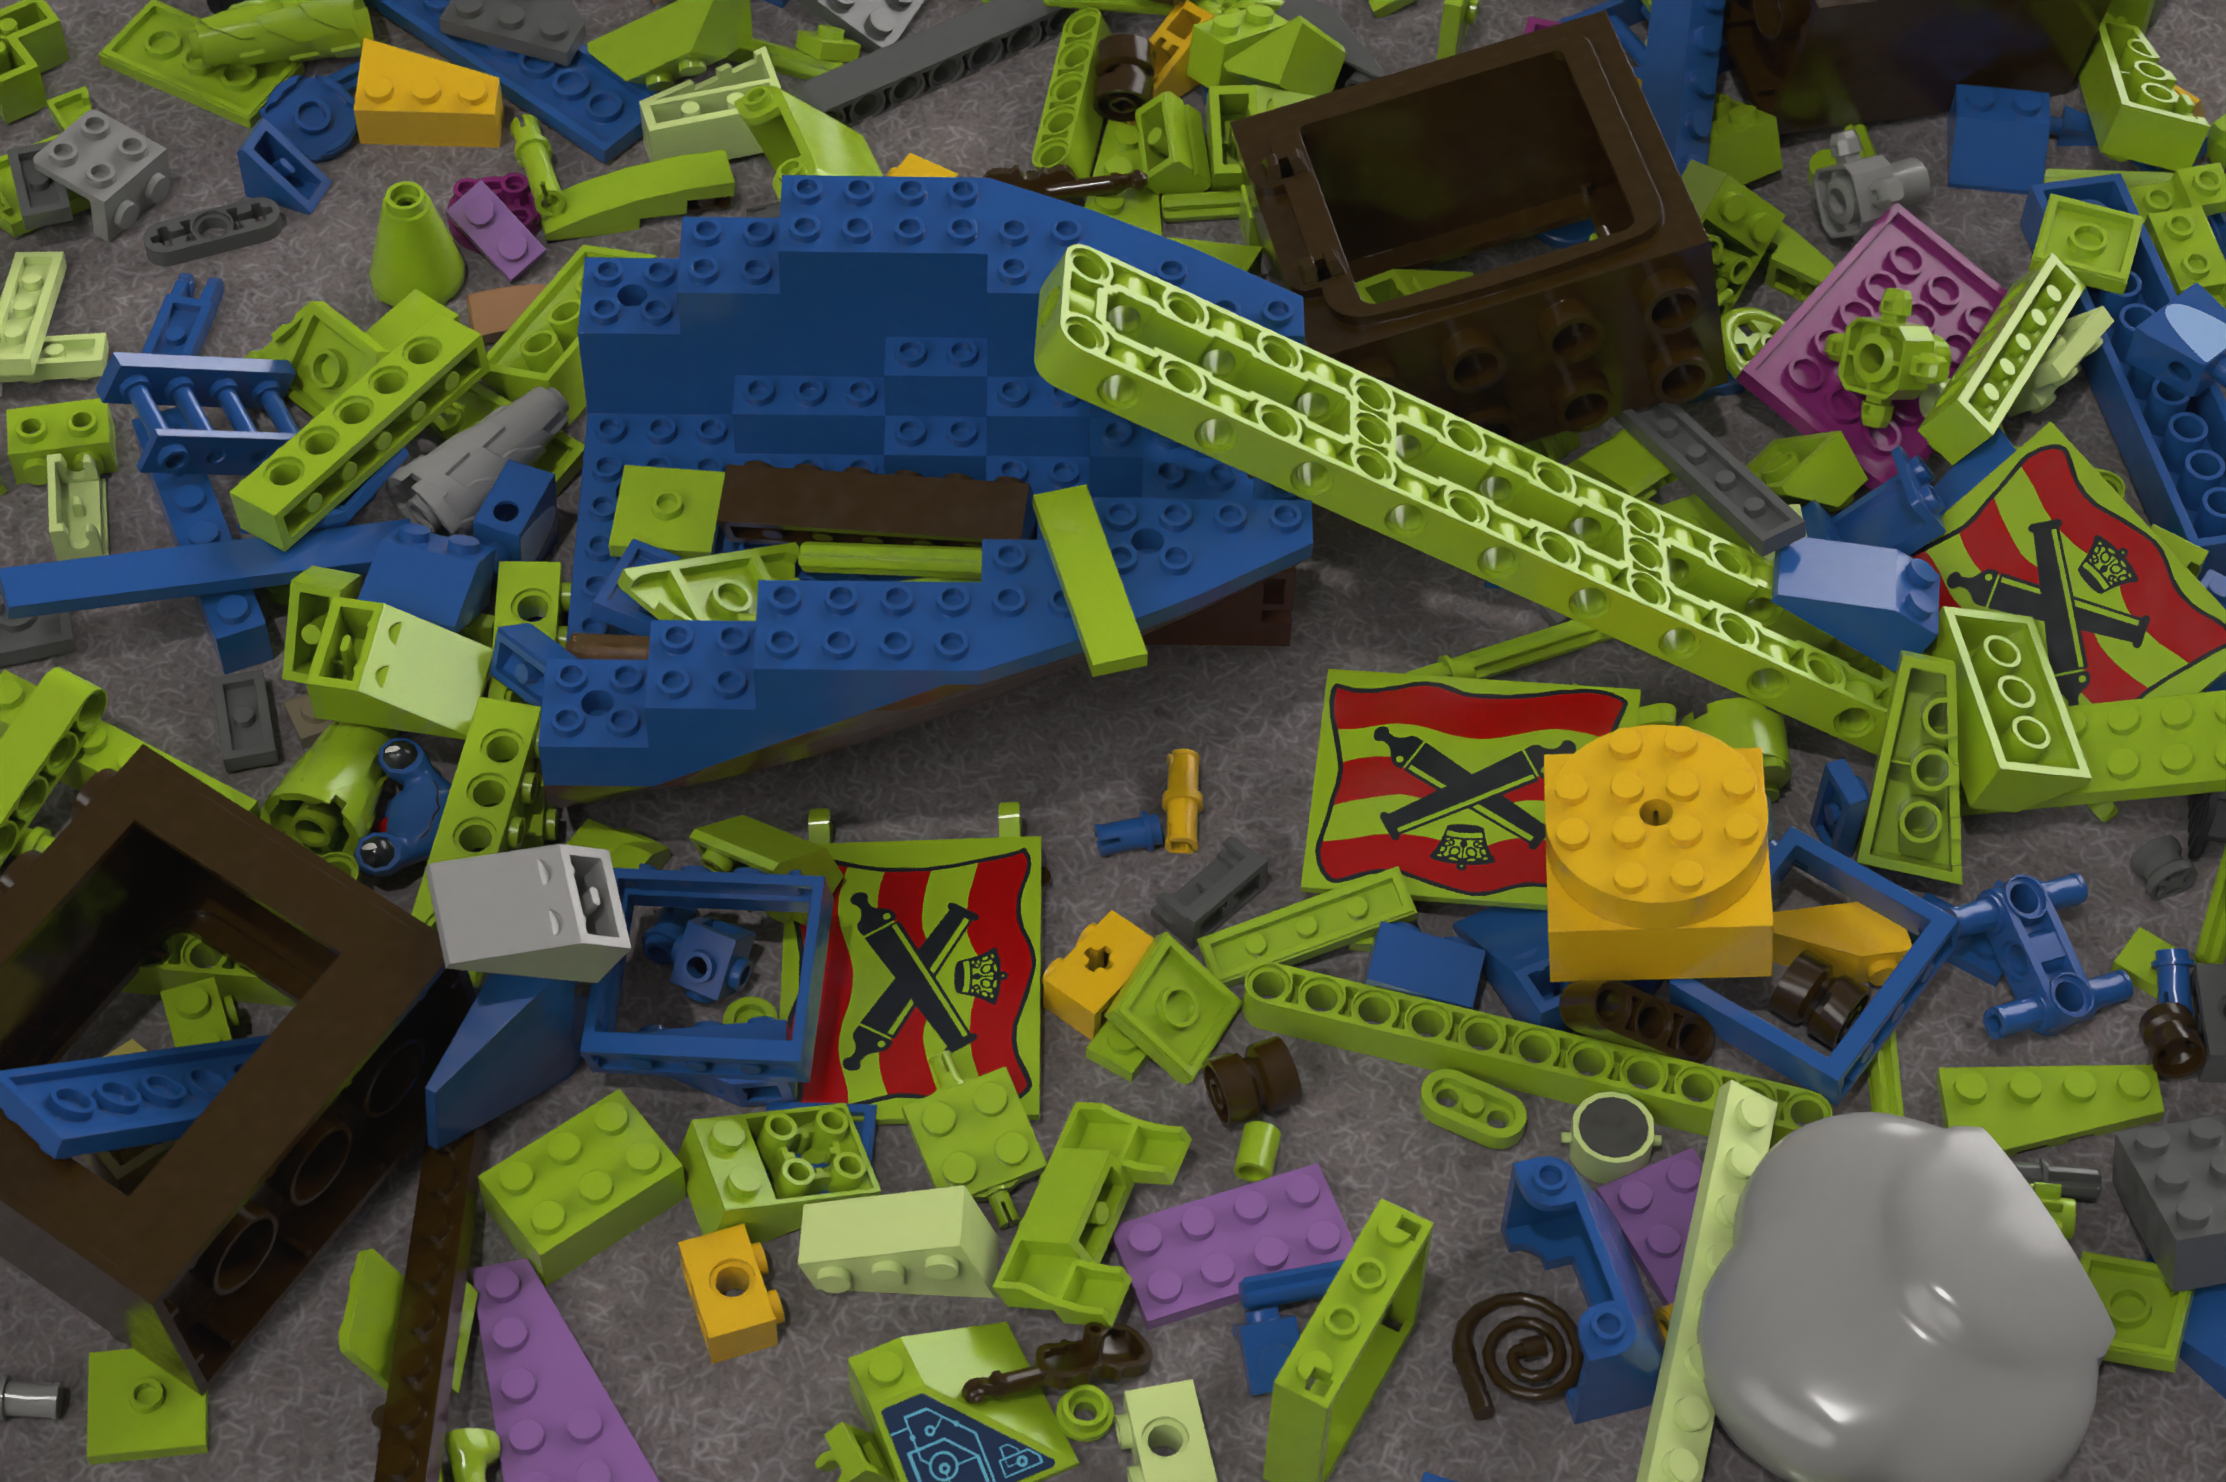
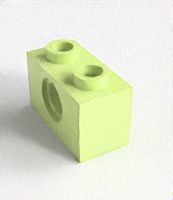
[1115,1379,1218,1482]

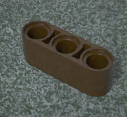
[1559,980,1715,1064]

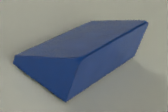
[490,623,578,707]

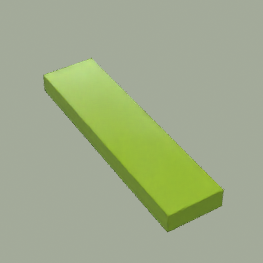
[1033,484,1148,677]
[1197,866,1418,988]

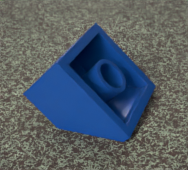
[1947,84,2050,195]
[358,523,496,633]

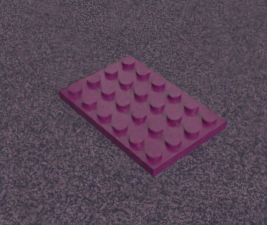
[1736,203,2008,491]

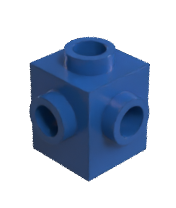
[669,914,756,1003]

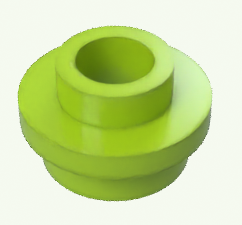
[1056,1384,1114,1442]

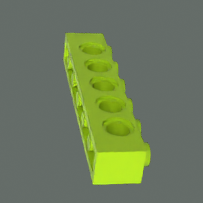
[1917,253,2086,466]
[229,312,490,552]
[481,561,572,851]
[411,697,542,987]

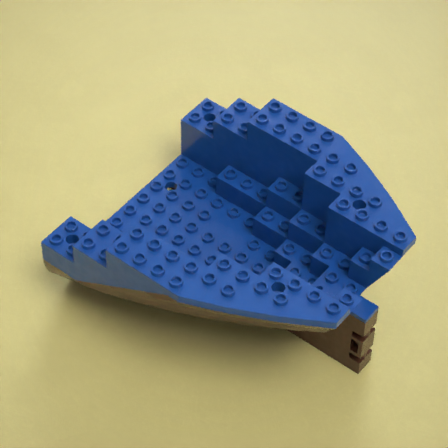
[538,175,1313,810]

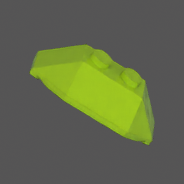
[587,0,753,91]

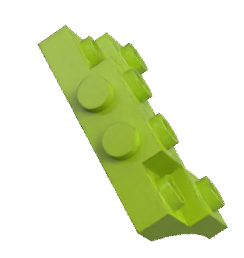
[2128,162,2226,309]
[992,1102,1192,1327]

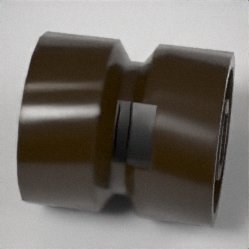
[1093,34,1156,122]
[1769,950,1872,1049]
[1202,1036,1302,1128]

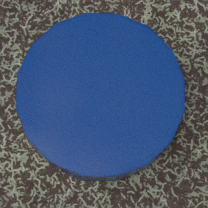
[264,75,357,164]

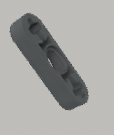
[143,197,283,267]

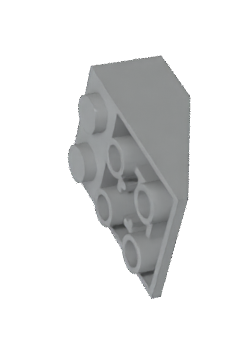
[425,844,631,983]

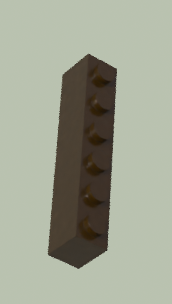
[717,461,1036,548]

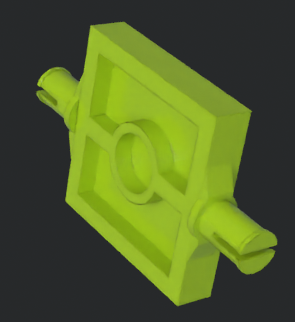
[902,1050,1047,1230]

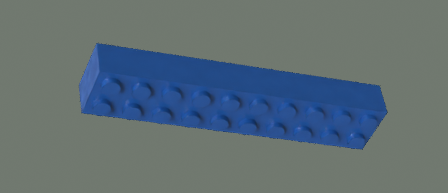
[2020,173,2226,581]

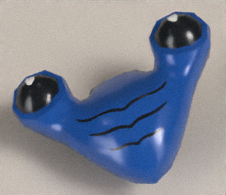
[354,738,452,878]

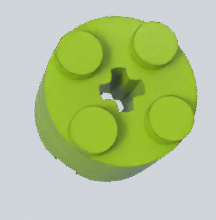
[1680,697,1792,804]

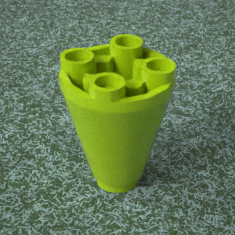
[369,181,466,306]

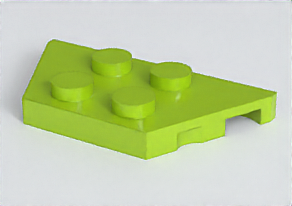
[245,301,390,417]
[617,542,800,621]

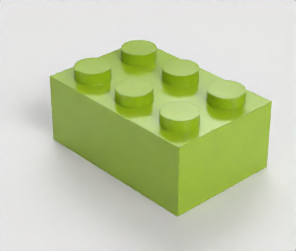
[478,1088,687,1287]

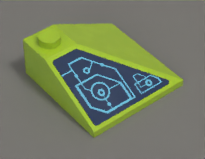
[848,1321,1080,1482]

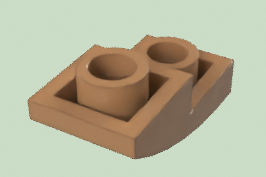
[466,284,548,342]

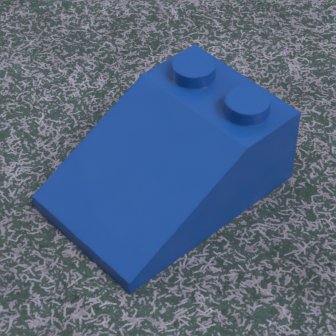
[1771,537,1940,672]

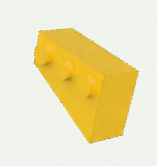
[353,38,505,148]

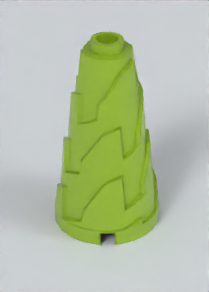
[187,0,374,66]
[260,721,400,859]

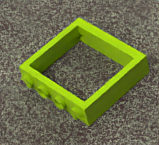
[1263,1198,1434,1482]

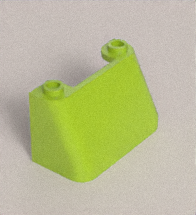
[734,85,884,203]

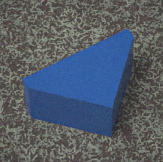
[237,117,333,215]

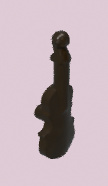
[982,164,1148,205]
[961,1322,1152,1404]

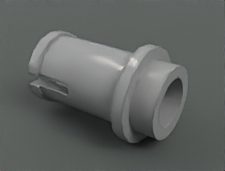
[0,1374,64,1422]

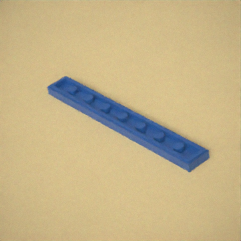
[0,518,411,619]

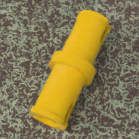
[1162,749,1203,854]

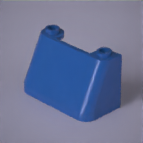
[1500,1156,1666,1425]

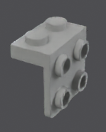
[33,110,170,243]

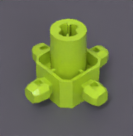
[1824,288,1951,428]

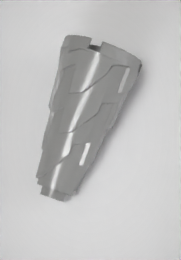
[385,387,569,537]

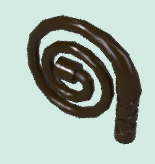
[1451,1292,1584,1420]

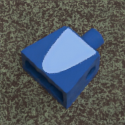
[2125,282,2226,397]
[473,459,559,585]

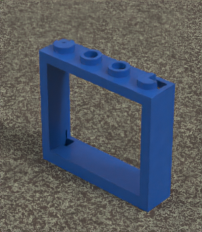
[1667,826,1959,1107]
[580,863,834,1083]

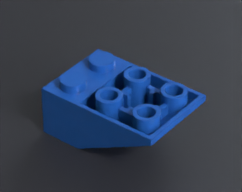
[1453,906,1633,1033]

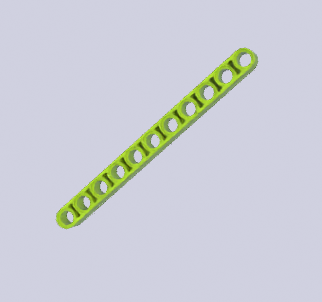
[1242,962,1832,1149]

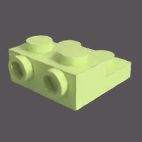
[2007,306,2114,417]

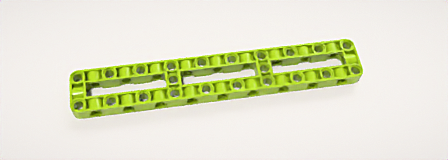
[1034,244,1895,755]

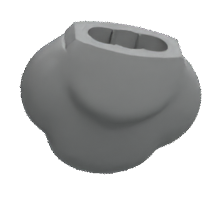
[1697,1112,2116,1482]

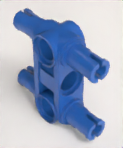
[1945,873,2133,1040]

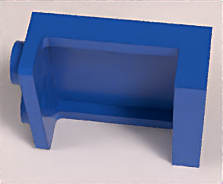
[1801,445,1946,556]

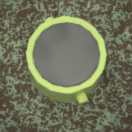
[1561,1091,1662,1184]

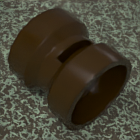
[2139,1002,2207,1079]

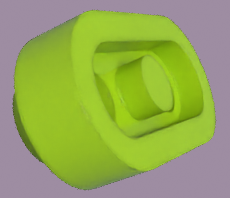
[1419,1069,1527,1149]

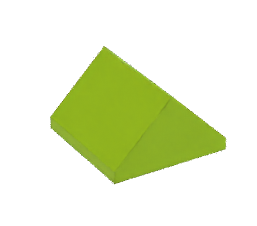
[1223,15,1347,97]

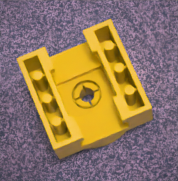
[1544,725,1773,982]

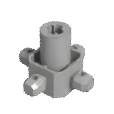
[1810,129,1930,248]

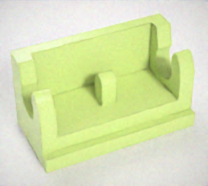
[47,454,110,561]

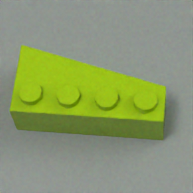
[2077,18,2211,171]
[1855,650,1963,885]

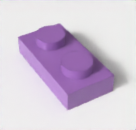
[446,180,547,284]

